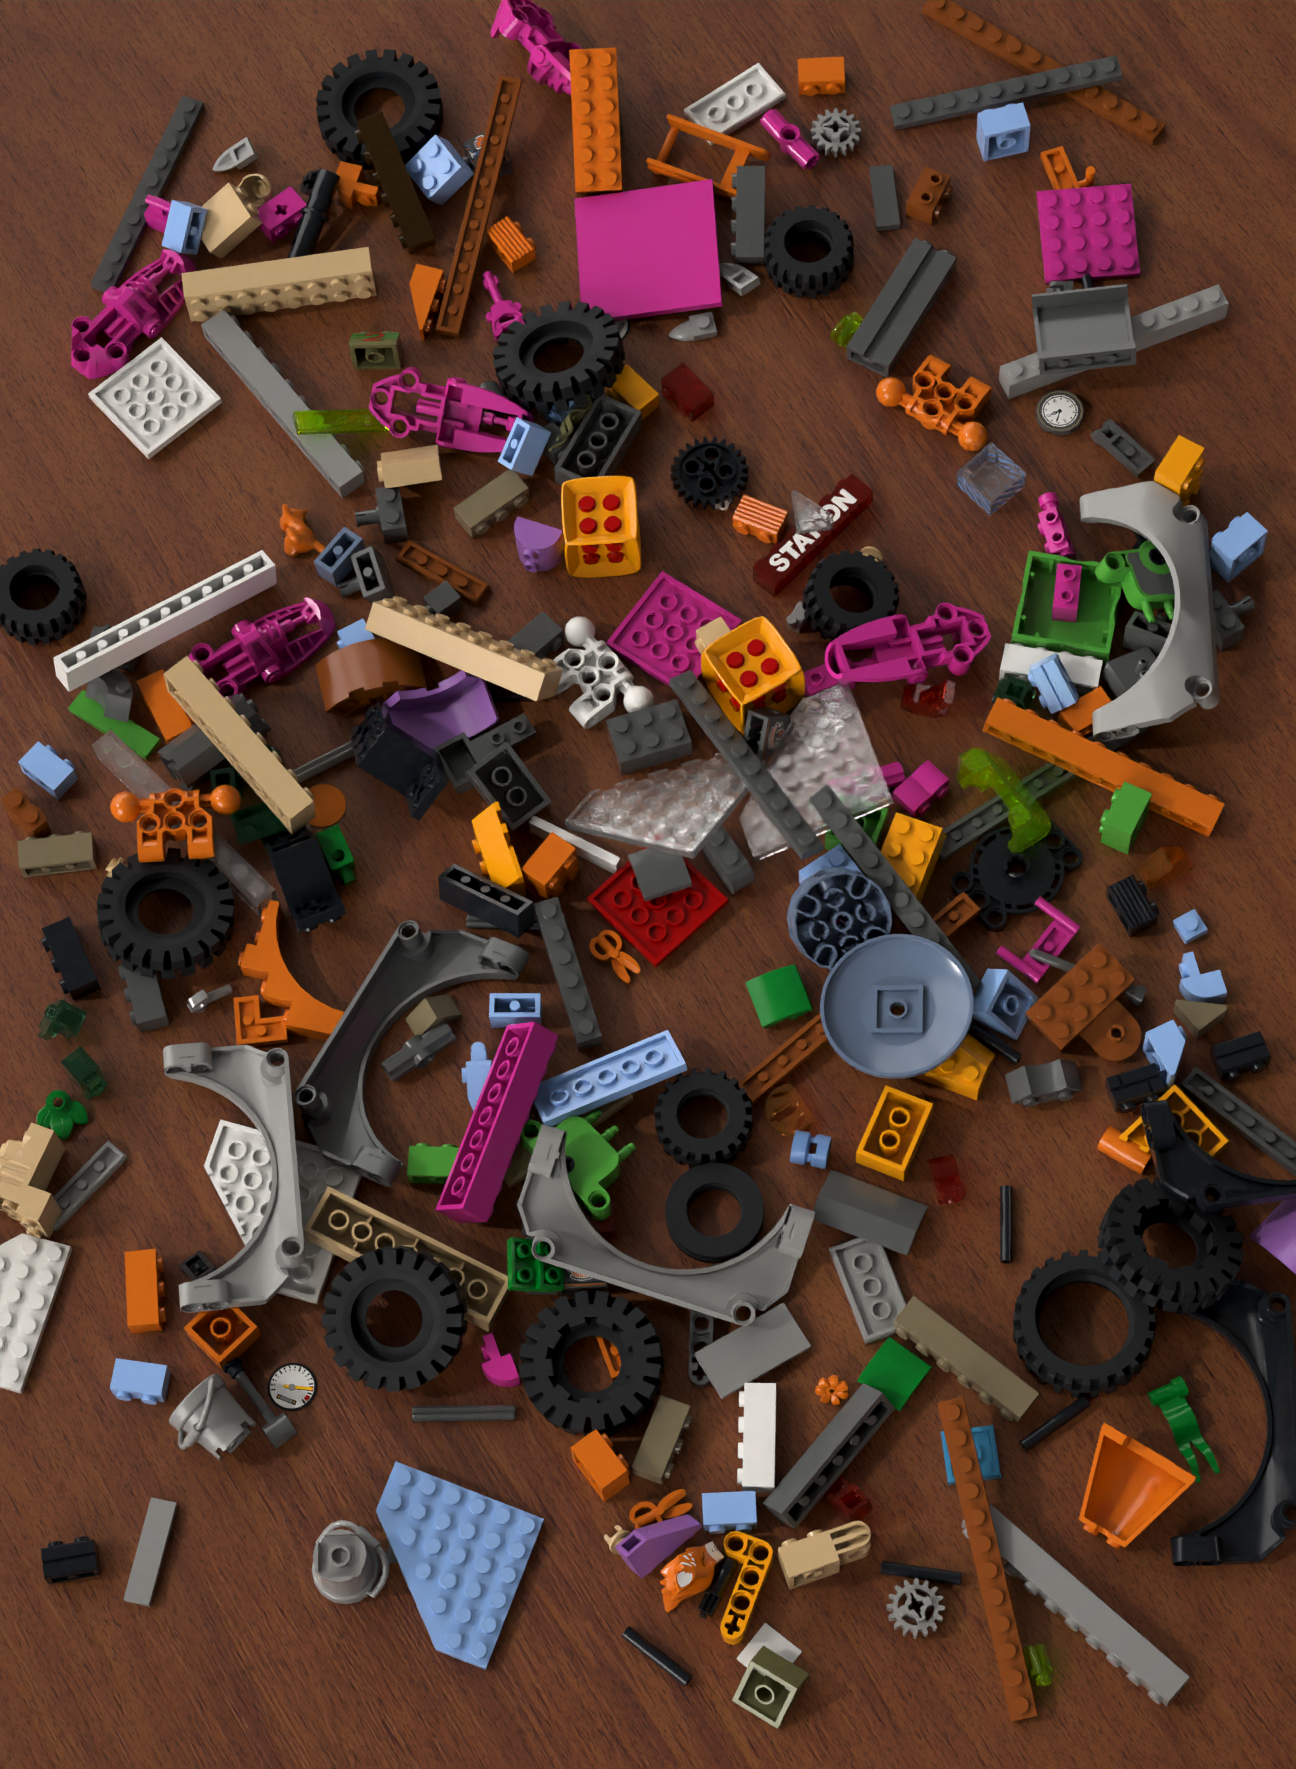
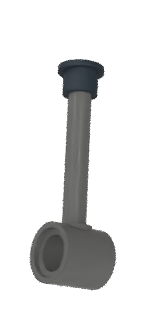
[223,1357,298,1449]

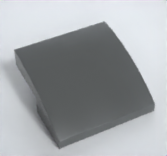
[628,839,692,902]

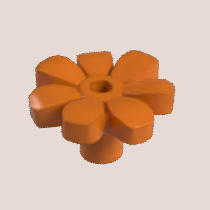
[815,1375,849,1406]

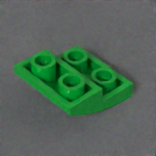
[745,964,813,1029]
[507,1237,564,1292]
[857,1337,932,1411]

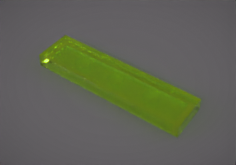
[292,409,389,435]

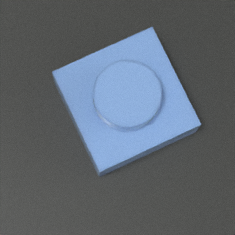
[1172,909,1208,944]

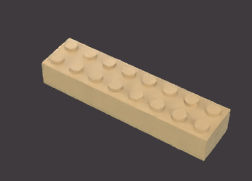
[181,247,377,322]
[365,596,564,701]
[164,656,316,835]
[303,1186,511,1332]

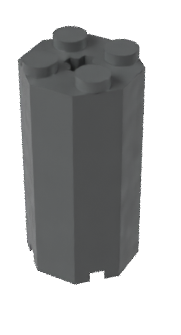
[158,694,271,791]

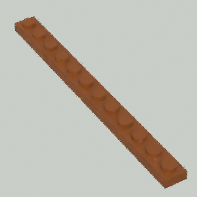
[922,0,1166,145]
[436,75,522,337]
[738,892,981,1105]
[937,1397,1039,1722]

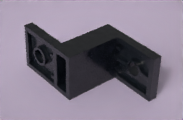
[350,701,448,821]
[261,823,347,932]

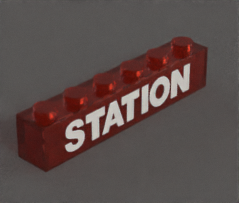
[753,474,873,598]

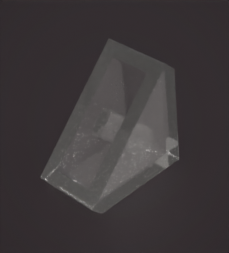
[791,489,833,534]

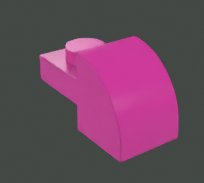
[480,1333,521,1387]

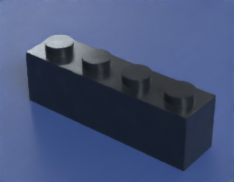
[438,864,534,938]

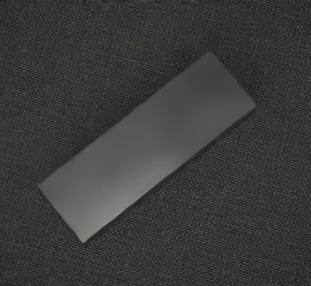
[869,165,900,231]

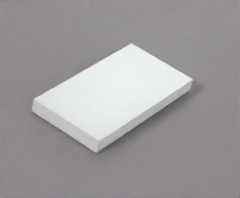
[684,63,786,145]

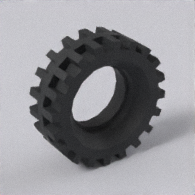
[654,1067,753,1169]

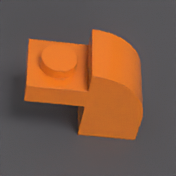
[336,161,381,209]

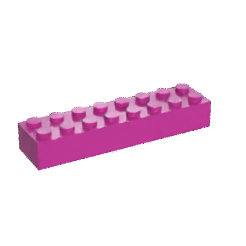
[436,1022,558,1223]

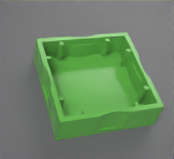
[1011,551,1122,666]

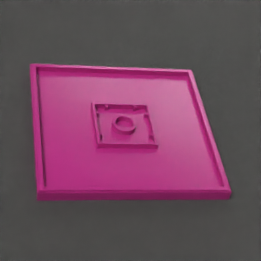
[574,179,723,321]

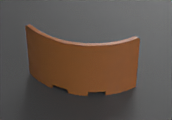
[316,638,427,717]

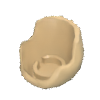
[237,174,273,209]

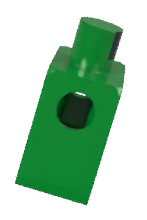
[315,824,357,887]

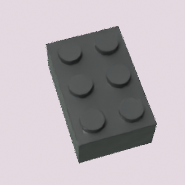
[606,699,692,775]
[464,742,552,832]

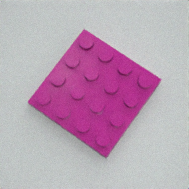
[1036,184,1140,284]
[606,571,742,688]

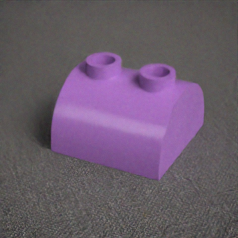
[514,516,565,573]

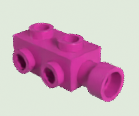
[1037,492,1076,560]

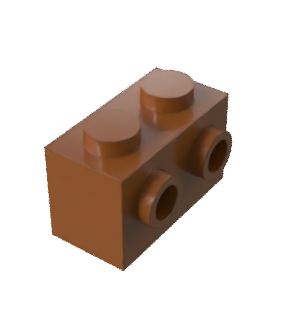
[906,166,953,225]

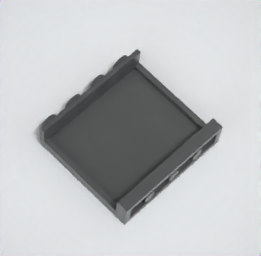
[1031,284,1136,375]

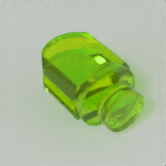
[830,312,863,348]
[1025,1643,1053,1687]

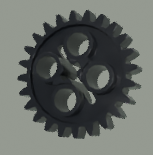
[671,436,748,510]

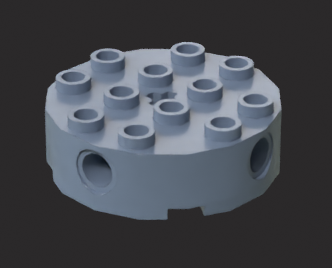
[787,867,892,970]

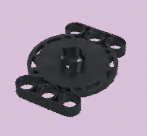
[951,811,1082,932]

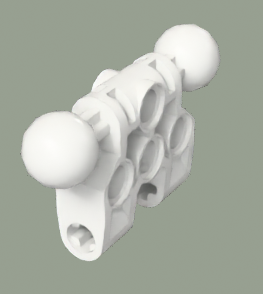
[554,616,654,729]

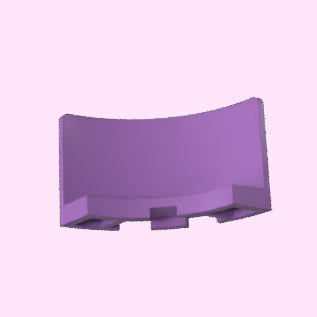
[384,670,499,749]
[1249,1199,1296,1274]

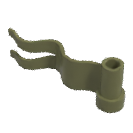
[549,385,606,452]

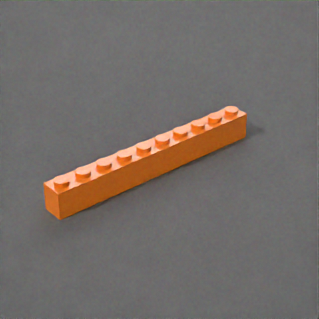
[983,697,1225,837]

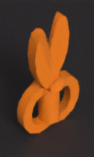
[589,930,641,984]
[629,1489,692,1529]

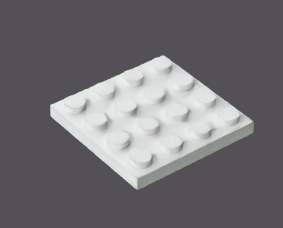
[88,337,222,459]

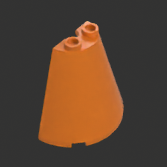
[1079,1423,1197,1550]

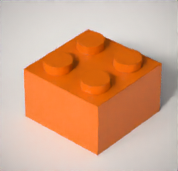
[521,832,579,901]
[184,1307,262,1372]
[570,1429,630,1502]

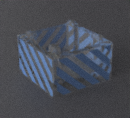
[956,442,1026,516]

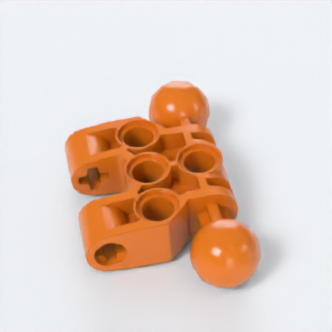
[876,354,993,452]
[110,784,241,863]

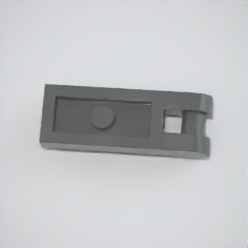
[1090,419,1156,479]

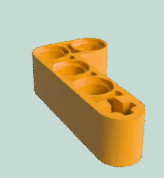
[720,1531,773,1645]

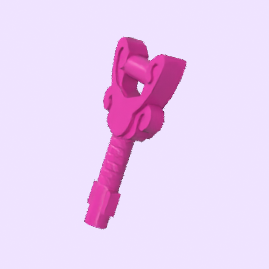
[482,271,524,341]

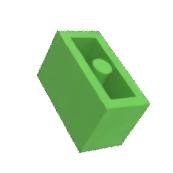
[407,1143,459,1185]

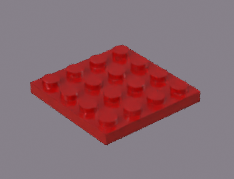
[587,834,729,968]

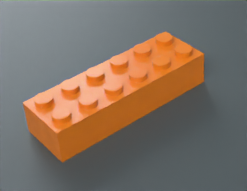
[569,47,623,194]

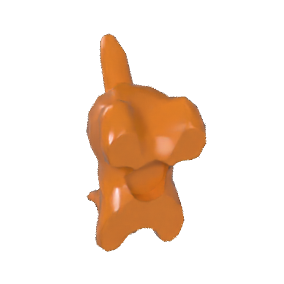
[280,504,326,557]

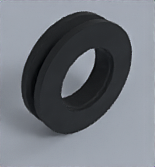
[665,1163,764,1264]

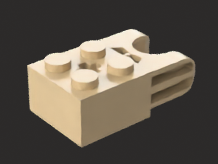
[778,1521,871,1590]

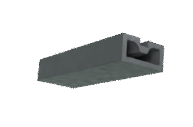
[847,238,957,378]

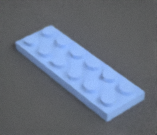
[533,1030,688,1127]

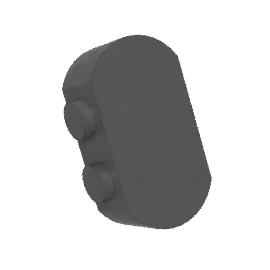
[694,820,755,894]

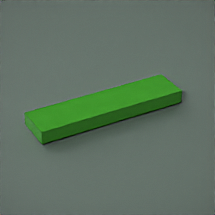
[68,690,161,761]

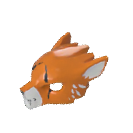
[660,1541,724,1613]

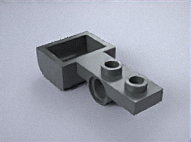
[432,713,537,794]

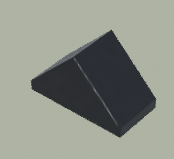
[179,1250,217,1281]

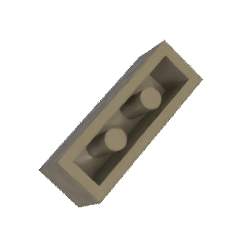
[453,469,530,539]
[17,831,97,878]
[632,1395,694,1485]

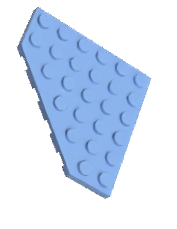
[376,1462,544,1670]

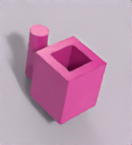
[144,194,171,233]

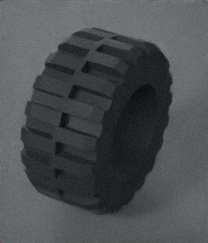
[764,205,854,298]
[0,549,86,645]
[802,550,900,641]

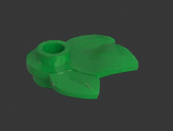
[36,1090,88,1140]

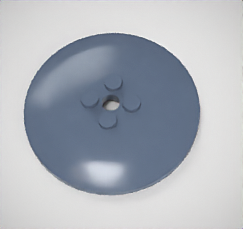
[820,934,974,1079]

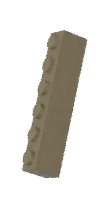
[893,1296,1039,1423]

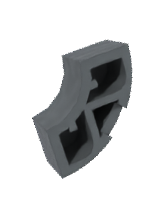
[85,668,133,722]
[1005,1059,1082,1108]

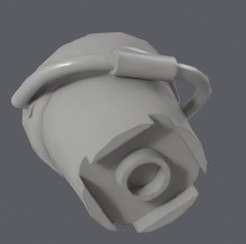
[169,1373,256,1461]
[312,1520,389,1604]

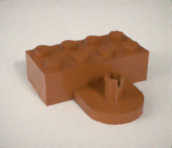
[1025,942,1141,1062]

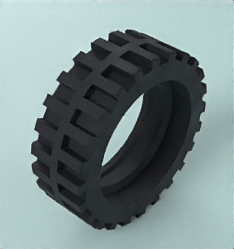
[1013,1250,1156,1398]

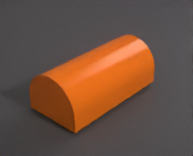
[1097,1126,1152,1175]

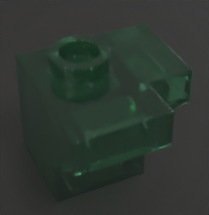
[991,675,1036,710]
[38,999,87,1041]

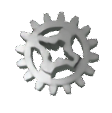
[811,108,861,157]
[887,1578,945,1639]

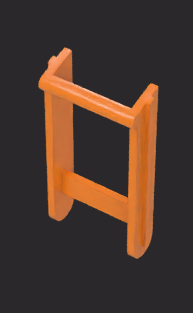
[646,114,771,200]

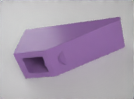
[615,1514,702,1579]

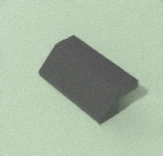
[813,1170,928,1255]

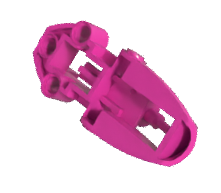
[490,0,582,96]
[71,249,197,379]
[369,367,534,452]
[188,597,335,698]
[825,603,992,686]

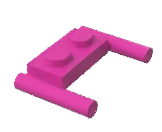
[996,896,1081,984]

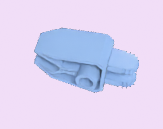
[462,1041,492,1112]

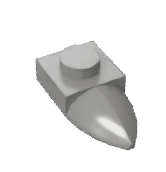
[212,137,258,172]
[720,263,760,296]
[668,311,717,342]

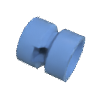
[790,1130,832,1169]

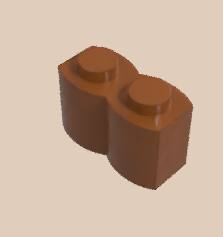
[2,788,51,838]

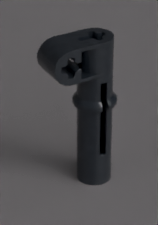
[287,169,341,258]

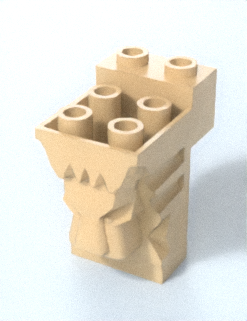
[0,1123,65,1239]

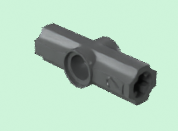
[381,1021,456,1082]

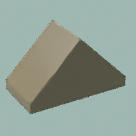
[405,994,462,1036]
[1173,999,1227,1039]

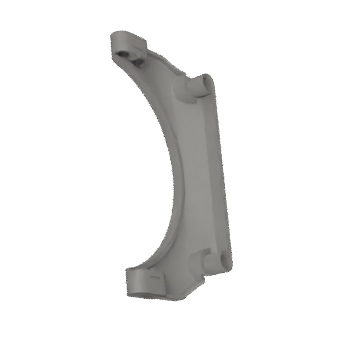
[1079,481,1220,742]
[163,1042,305,1313]
[517,1124,815,1326]

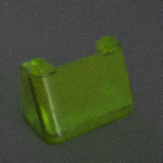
[957,747,1051,853]

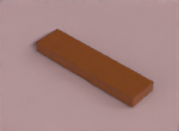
[396,540,490,607]

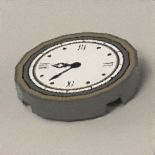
[1036,390,1084,436]

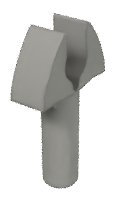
[187,984,233,1013]

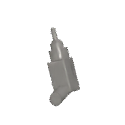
[786,601,808,634]

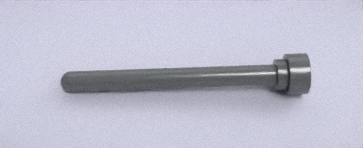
[1029,948,1147,1007]

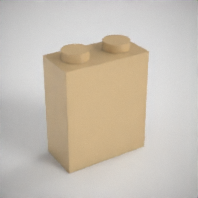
[201,183,262,259]
[377,444,442,489]

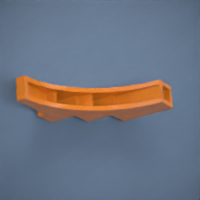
[238,900,344,1041]

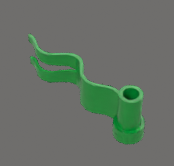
[1147,1376,1221,1483]

